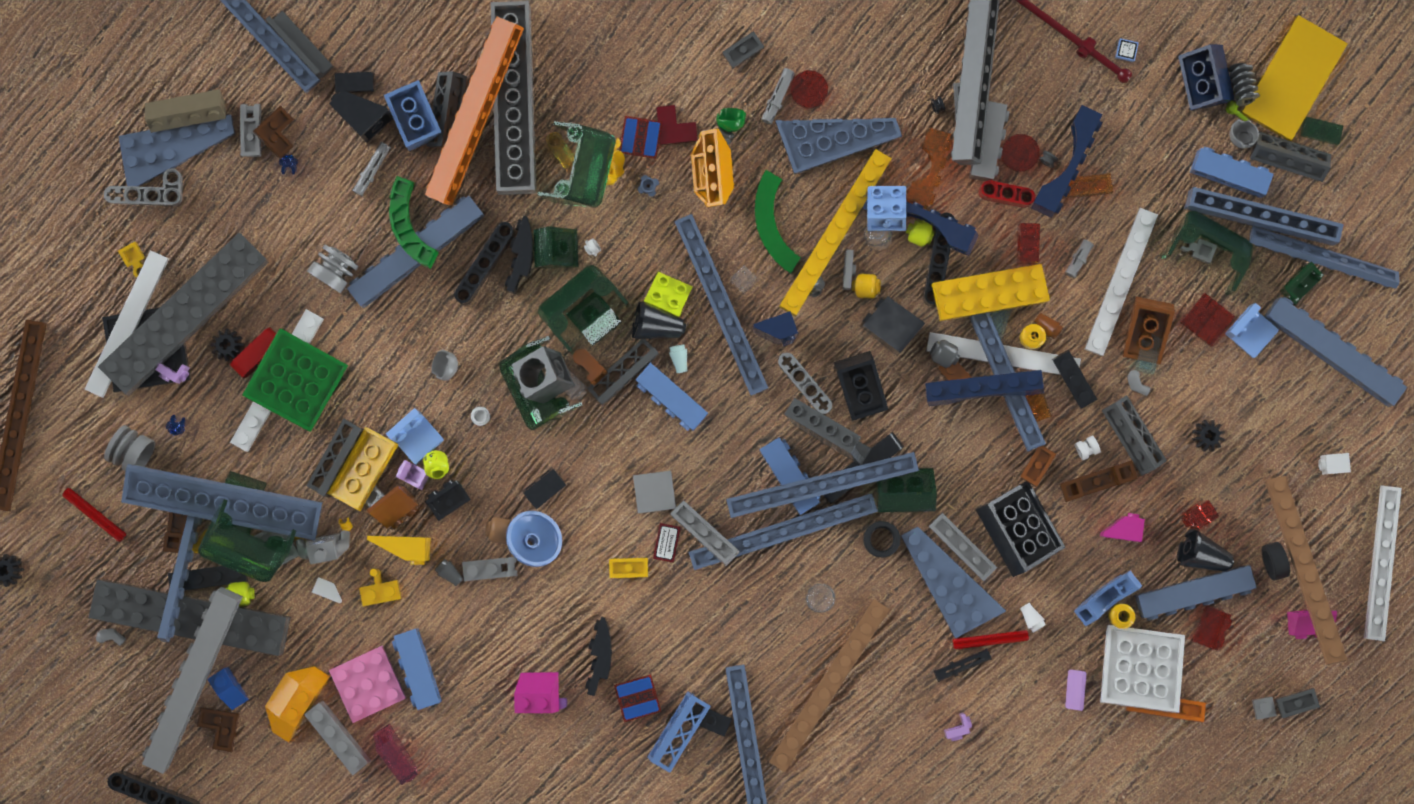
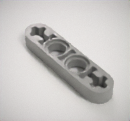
[778,353,832,414]

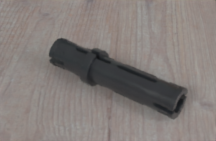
[933,649,992,682]

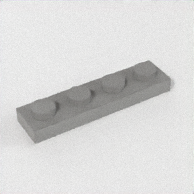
[670,500,739,566]
[928,513,997,581]

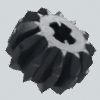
[210,329,244,362]
[1192,420,1225,452]
[0,554,24,587]

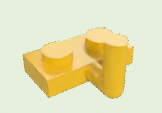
[359,569,402,606]

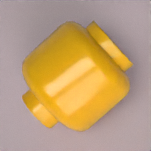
[852,274,881,299]
[1020,324,1046,350]
[1108,603,1135,629]

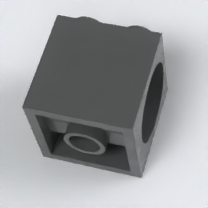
[512,346,575,404]

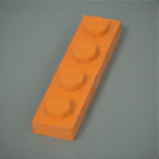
[1126,699,1206,723]

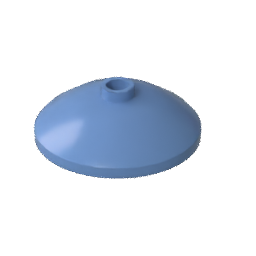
[506,511,562,567]

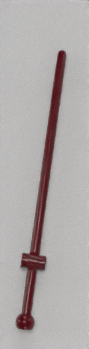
[1015,0,1132,83]

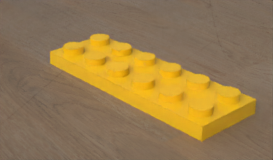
[932,264,1050,321]

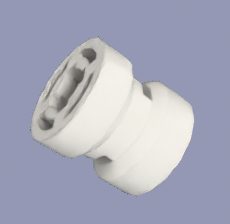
[1075,435,1101,460]

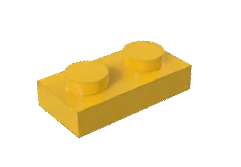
[609,558,648,578]

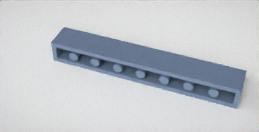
[1184,187,1344,246]
[347,196,485,308]
[1264,297,1407,407]

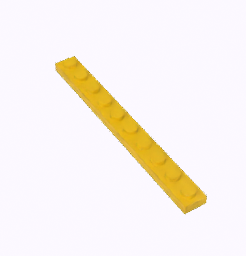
[779,149,892,317]

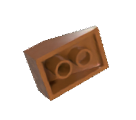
[1123,296,1175,365]
[367,486,420,529]

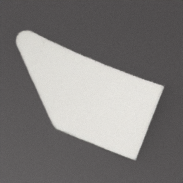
[312,577,342,603]

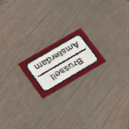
[653,523,681,563]

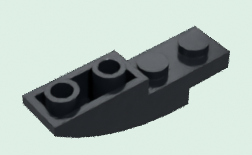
[505,215,534,295]
[585,616,612,696]

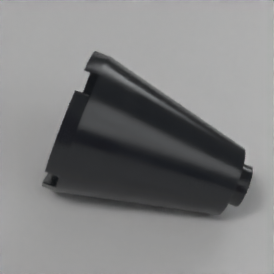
[632,301,686,339]
[1177,529,1234,572]

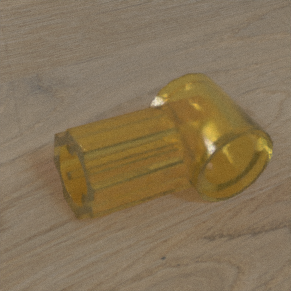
[546,132,578,170]

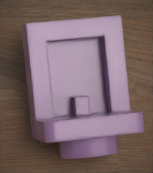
[155,363,190,384]
[396,460,429,490]
[944,713,972,741]

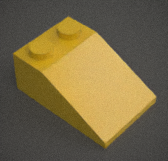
[367,536,431,565]

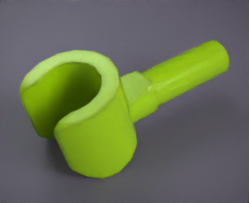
[1226,101,1250,121]

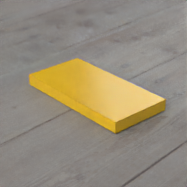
[327,427,399,512]

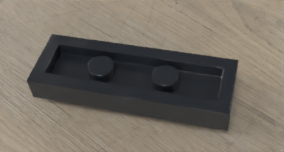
[1052,349,1098,409]

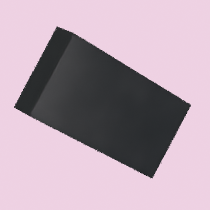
[335,72,374,93]

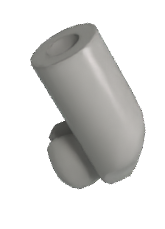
[96,628,126,646]

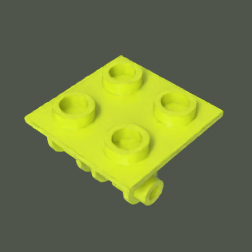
[644,272,693,317]

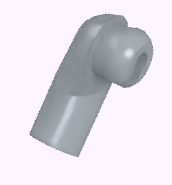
[1127,370,1150,396]

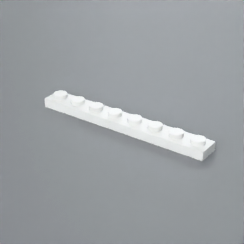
[1084,208,1158,356]
[230,309,324,452]

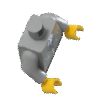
[293,517,353,564]

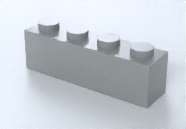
[969,101,1010,181]
[304,700,372,775]

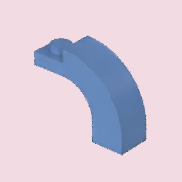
[1074,570,1142,626]

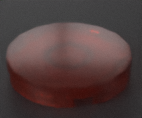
[790,70,828,109]
[1001,134,1040,172]

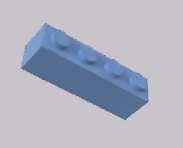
[1189,147,1273,198]
[635,362,708,431]
[759,437,821,515]
[392,628,442,710]

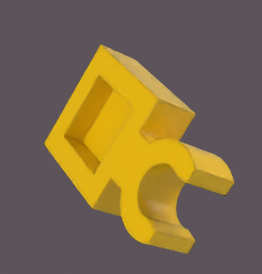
[118,241,145,277]

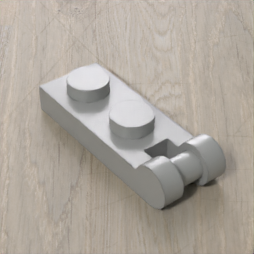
[240,104,262,157]
[462,557,518,581]

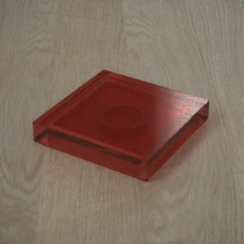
[1180,293,1235,347]

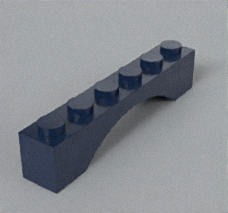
[1031,105,1103,218]
[863,200,979,256]
[925,370,1044,407]

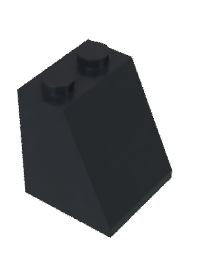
[329,90,393,143]
[862,296,925,356]

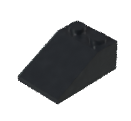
[834,351,889,421]

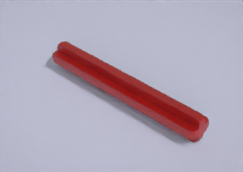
[62,488,126,542]
[952,630,1029,649]

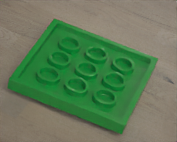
[242,328,348,432]

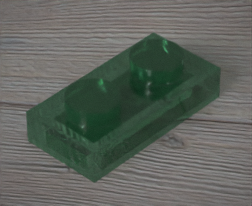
[1300,117,1344,145]

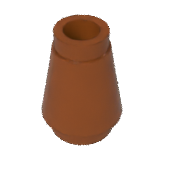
[1034,313,1063,339]

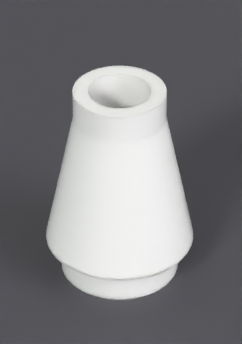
[1020,603,1046,633]

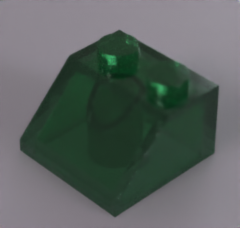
[533,226,579,269]
[566,290,622,346]

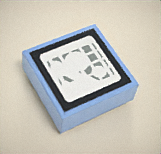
[1115,38,1139,62]

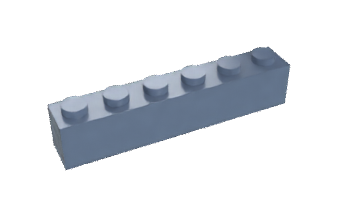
[1134,565,1257,621]

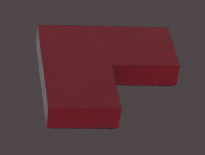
[656,105,698,145]

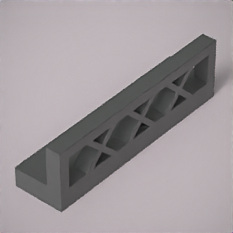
[265,11,334,79]
[427,71,467,148]
[1250,131,1331,182]
[587,339,659,406]
[1102,395,1167,476]
[306,419,364,497]

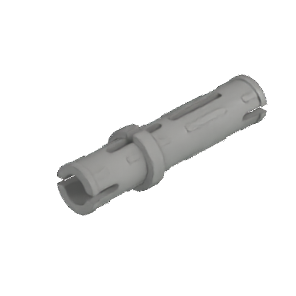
[761,68,795,125]
[352,142,391,197]

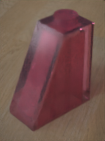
[373,723,418,785]

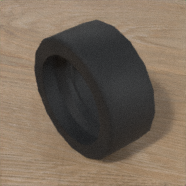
[863,521,901,558]
[1261,542,1290,581]

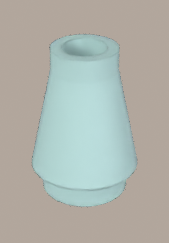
[668,344,688,373]

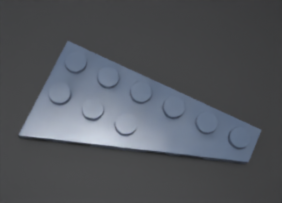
[118,115,235,192]
[775,118,902,175]
[900,527,1006,638]

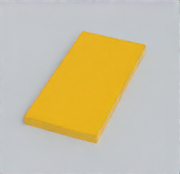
[1241,15,1348,141]

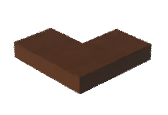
[253,105,294,159]
[197,707,240,752]

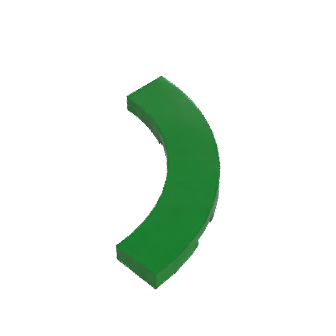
[755,170,801,274]
[389,176,439,269]

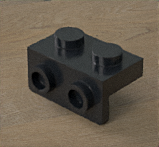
[424,480,471,521]

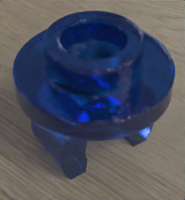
[279,155,298,175]
[165,415,186,435]

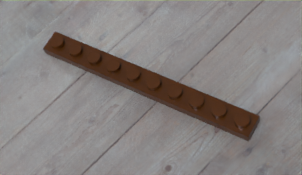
[0,320,47,512]

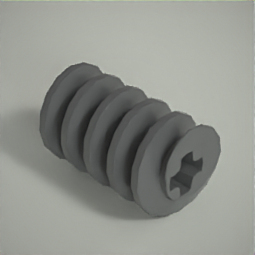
[1228,63,1260,106]

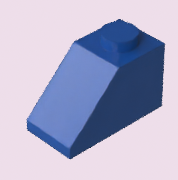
[207,667,249,710]

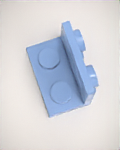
[867,186,906,231]
[1225,303,1279,358]
[386,408,444,465]

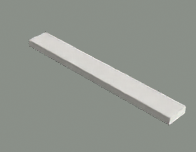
[85,250,169,398]
[926,332,1081,375]
[1364,485,1402,641]

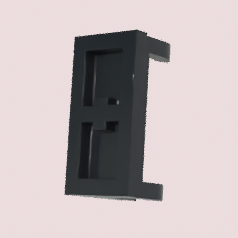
[522,467,566,509]

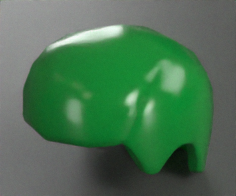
[716,108,746,132]

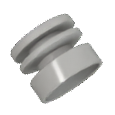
[307,244,359,293]
[104,425,155,472]

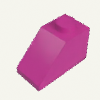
[1100,513,1145,542]

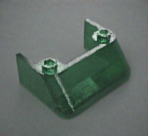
[537,121,616,208]
[1161,211,1254,295]
[538,265,630,354]
[499,336,582,430]
[198,499,297,582]

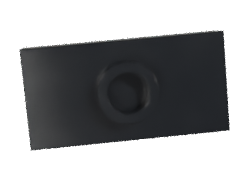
[689,703,732,737]

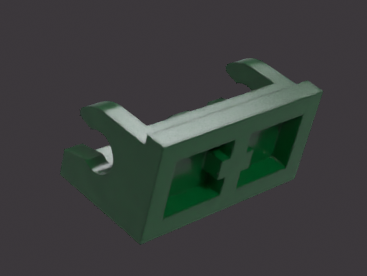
[1279,261,1324,305]

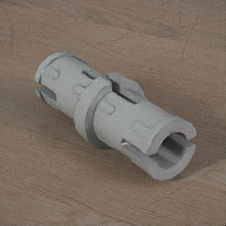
[1065,239,1094,278]

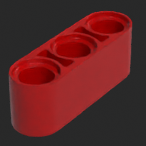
[979,180,1036,208]
[230,327,276,379]

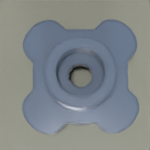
[638,175,659,197]

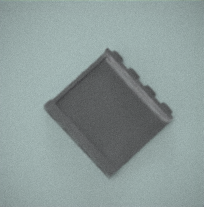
[784,398,871,465]

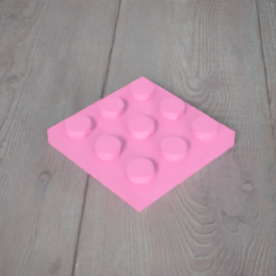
[329,645,406,723]

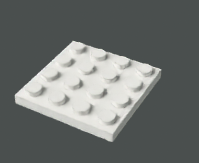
[1100,625,1185,713]

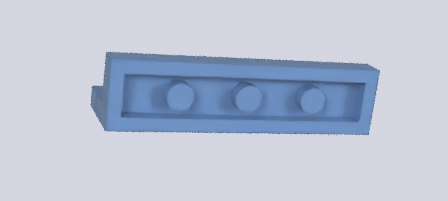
[647,691,711,773]

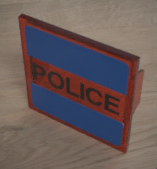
[619,116,662,159]
[614,674,662,723]

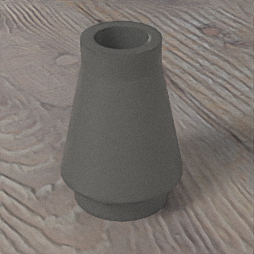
[435,559,463,586]

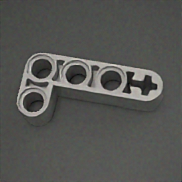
[104,168,183,206]

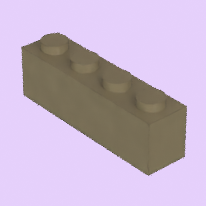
[145,89,226,133]

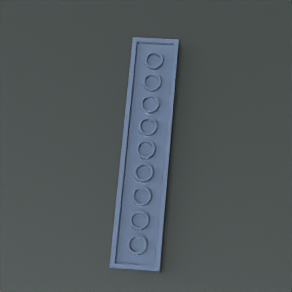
[121,464,322,540]

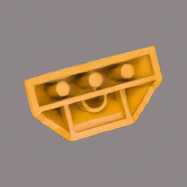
[691,128,734,208]
[265,666,331,743]

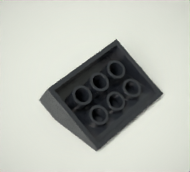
[975,481,1065,577]

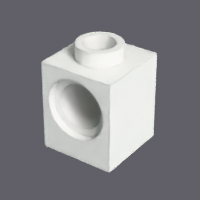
[1318,453,1351,475]

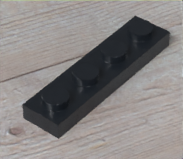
[168,563,248,591]

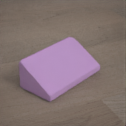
[1065,670,1086,711]

